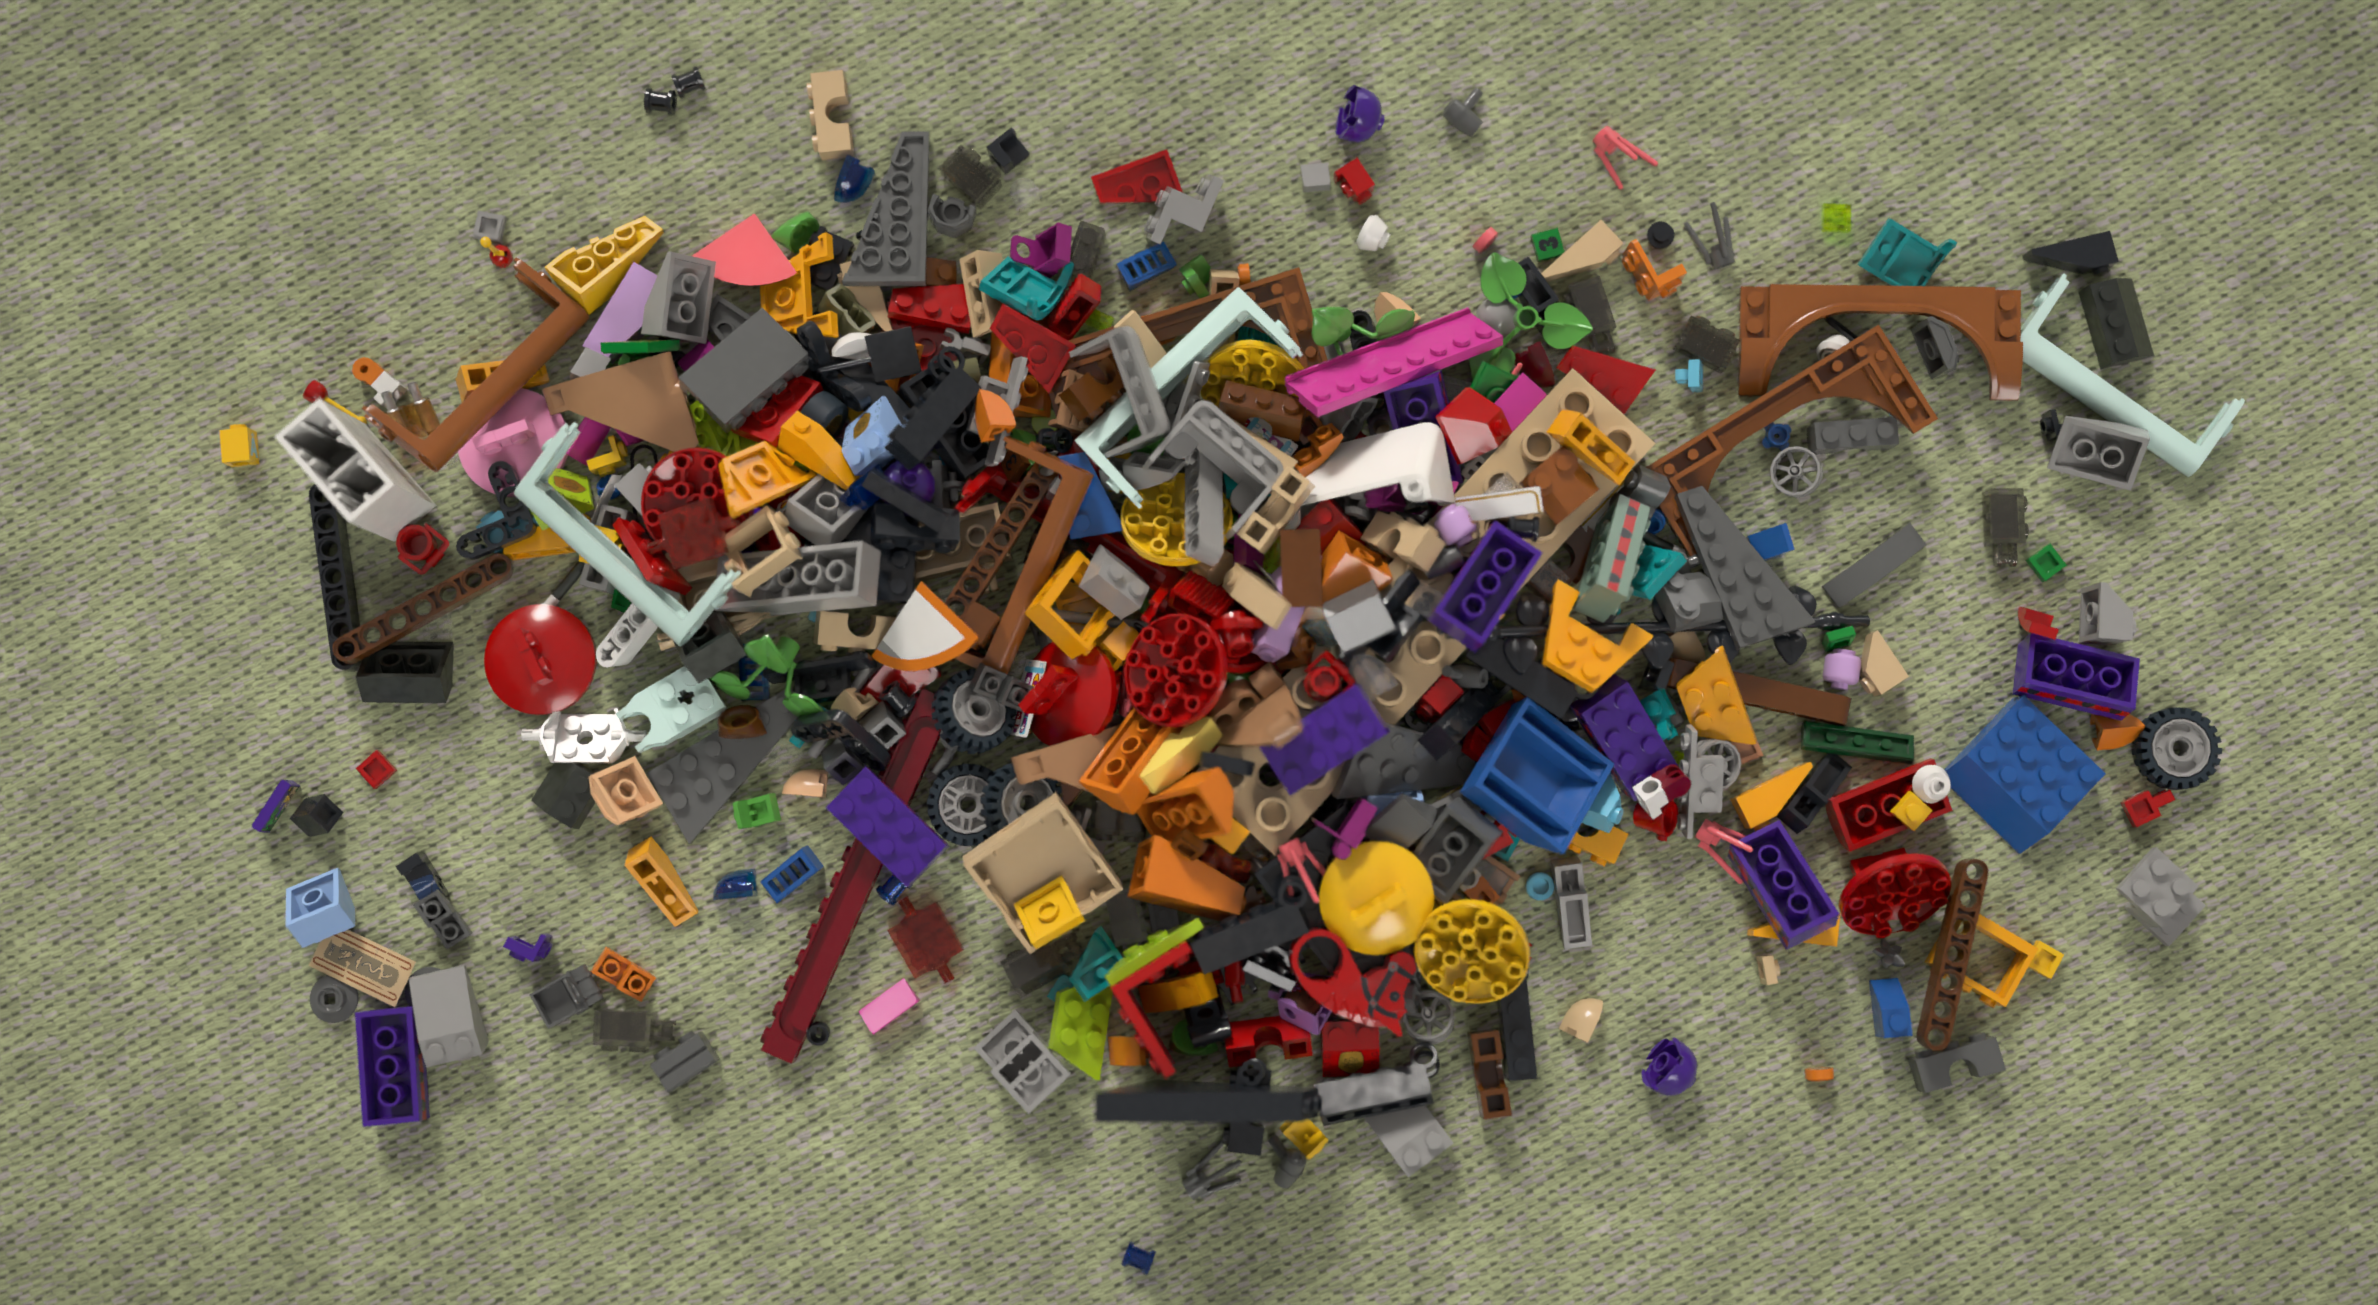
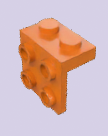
[1622,239,1687,301]

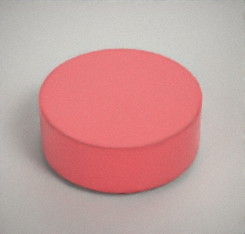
[1472,227,1498,254]

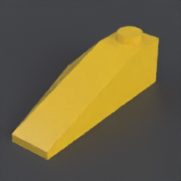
[545,216,664,315]

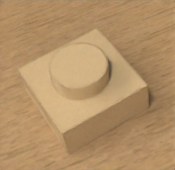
[1756,954,1780,985]

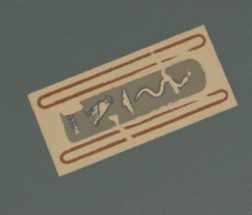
[309,930,416,1007]

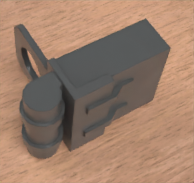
[529,964,604,1029]

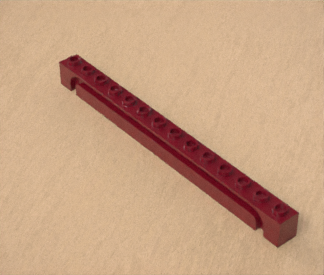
[760,688,942,1064]

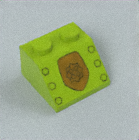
[530,468,594,531]

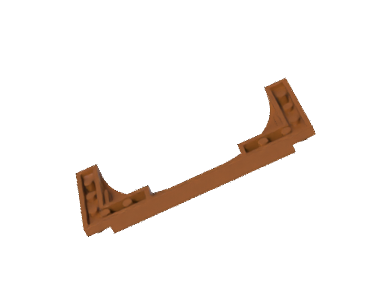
[1049,267,1328,443]
[1738,284,2023,401]
[1646,325,1938,557]

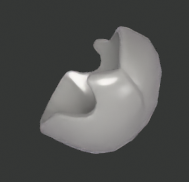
[1475,299,1517,338]

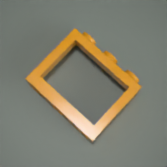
[1024,550,1115,659]
[1924,905,2038,1008]

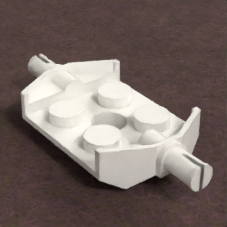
[521,709,647,763]

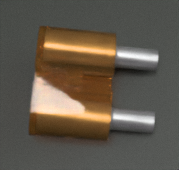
[381,382,440,445]

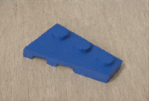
[1057,452,1122,540]

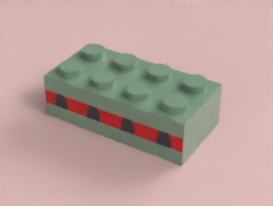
[1573,494,1651,623]

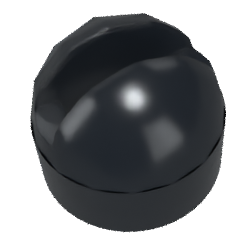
[807,1021,830,1046]

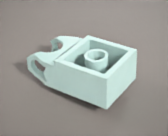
[616,666,728,753]

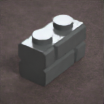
[650,1031,720,1093]

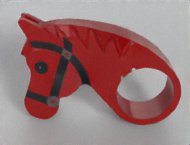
[1288,928,1416,1037]

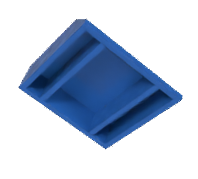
[1944,695,2106,854]
[1460,697,1614,854]

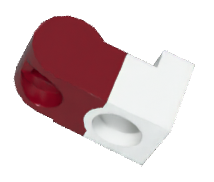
[1632,764,1691,819]

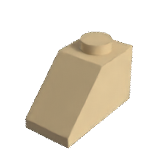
[1860,630,1909,697]

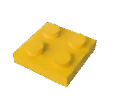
[1013,876,1086,949]

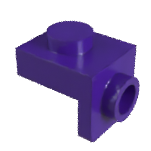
[503,933,552,962]

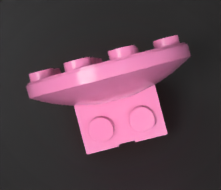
[458,388,568,498]

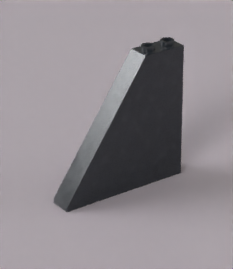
[1095,1079,1322,1123]

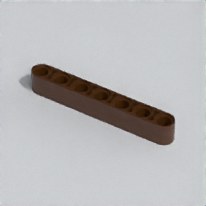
[944,462,1059,620]
[332,553,514,664]
[1667,658,1852,726]
[1916,859,1989,1051]

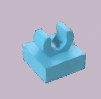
[1675,359,1703,392]

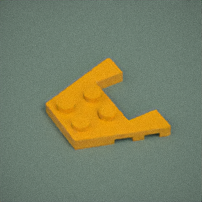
[760,232,839,338]
[1543,579,1653,693]

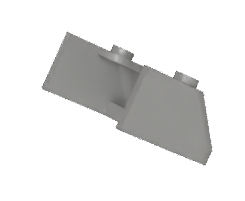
[1069,326,1170,458]
[1143,401,1284,540]

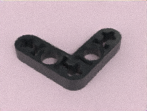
[797,320,872,412]
[456,461,537,560]
[791,709,891,771]

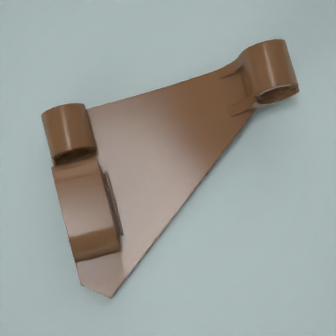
[542,352,699,452]
[1207,662,1303,748]
[1011,724,1121,794]

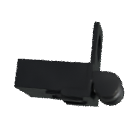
[1183,984,1233,1049]

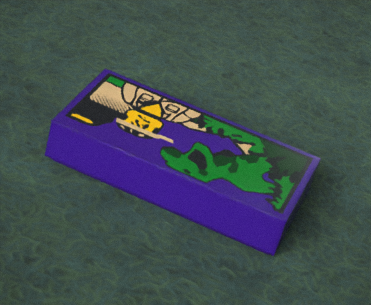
[252,779,300,833]

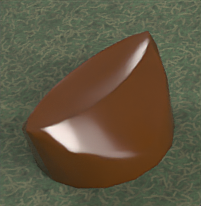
[718,705,767,739]

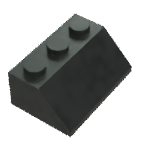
[2078,278,2154,370]
[356,641,454,703]

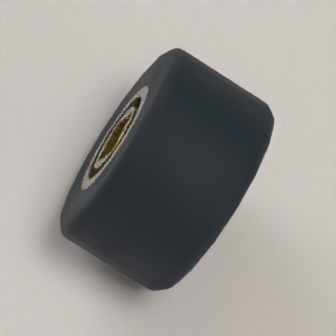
[800,391,849,438]

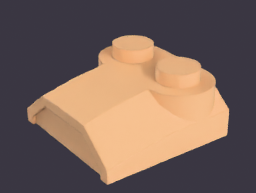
[589,756,663,826]

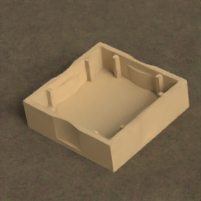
[963,792,1123,954]

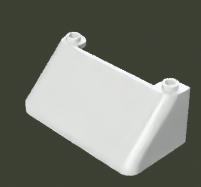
[1284,422,1455,530]

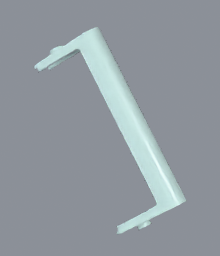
[2021,273,2245,477]
[1074,287,1303,509]
[514,422,741,646]

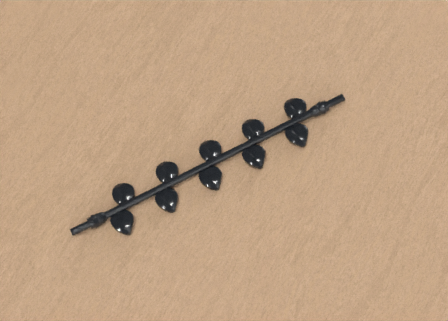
[1444,586,1870,674]

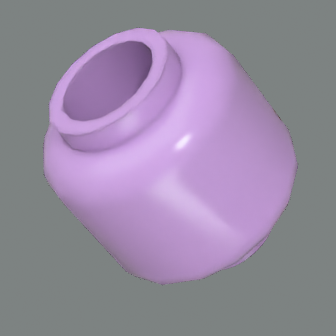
[1434,503,1476,548]
[1822,649,1861,690]

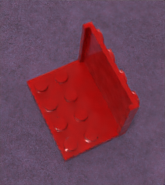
[1111,940,1191,1078]

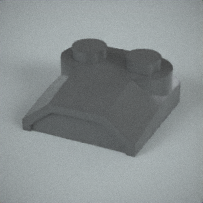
[1911,316,1959,380]
[1654,572,1723,633]

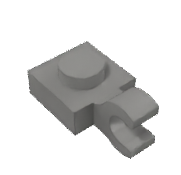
[940,328,991,364]

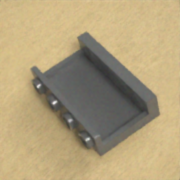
[678,308,809,434]

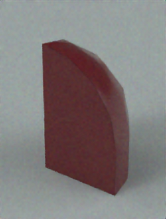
[1514,341,1555,388]

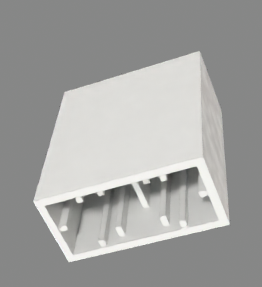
[275,398,437,542]

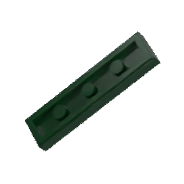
[1801,721,1914,764]

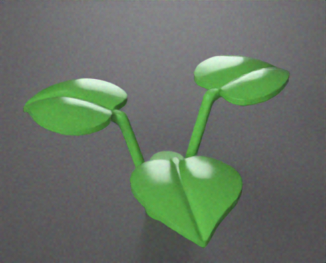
[1469,252,1593,380]
[1312,307,1415,356]
[709,635,824,717]

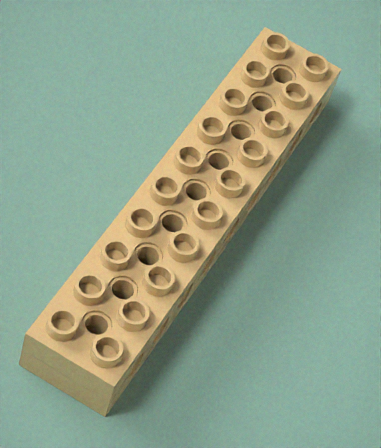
[1195,368,1656,855]

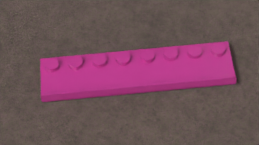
[1285,308,1503,417]

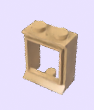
[713,506,802,597]

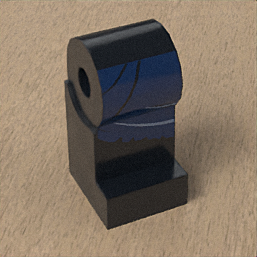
[395,852,449,900]

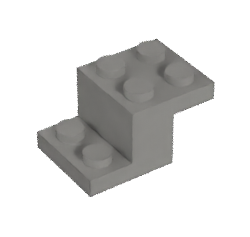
[1144,174,1224,244]
[2115,848,2206,946]
[974,1009,1071,1114]

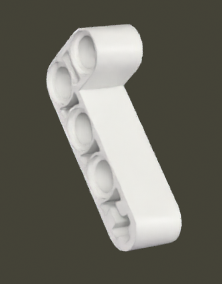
[596,587,680,667]

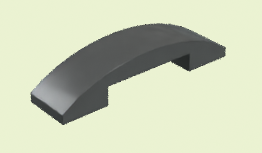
[1822,523,1927,608]

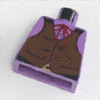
[1268,972,1332,1035]

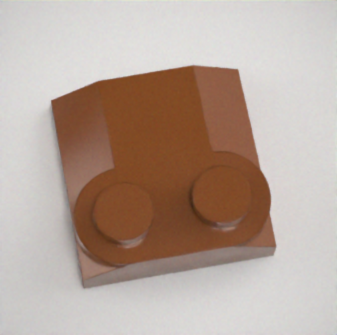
[1519,445,1599,526]

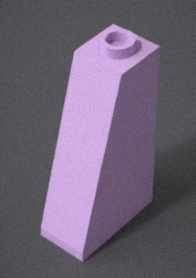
[582,262,657,365]
[1252,556,1322,662]

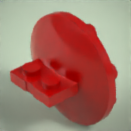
[641,448,754,561]
[484,604,597,715]
[1125,614,1228,728]
[1018,642,1117,746]
[1838,848,1952,938]

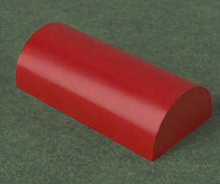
[1825,758,1953,852]

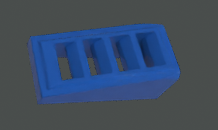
[1116,241,1177,292]
[760,845,824,903]

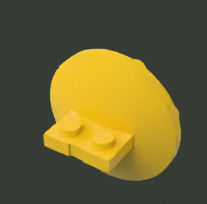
[1201,340,1304,423]
[1121,473,1233,566]
[1319,841,1434,955]
[1415,900,1530,1004]

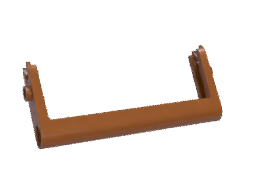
[361,258,590,472]
[950,436,1094,674]

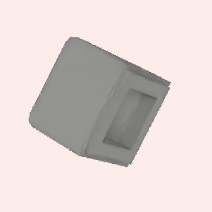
[1300,163,1331,192]

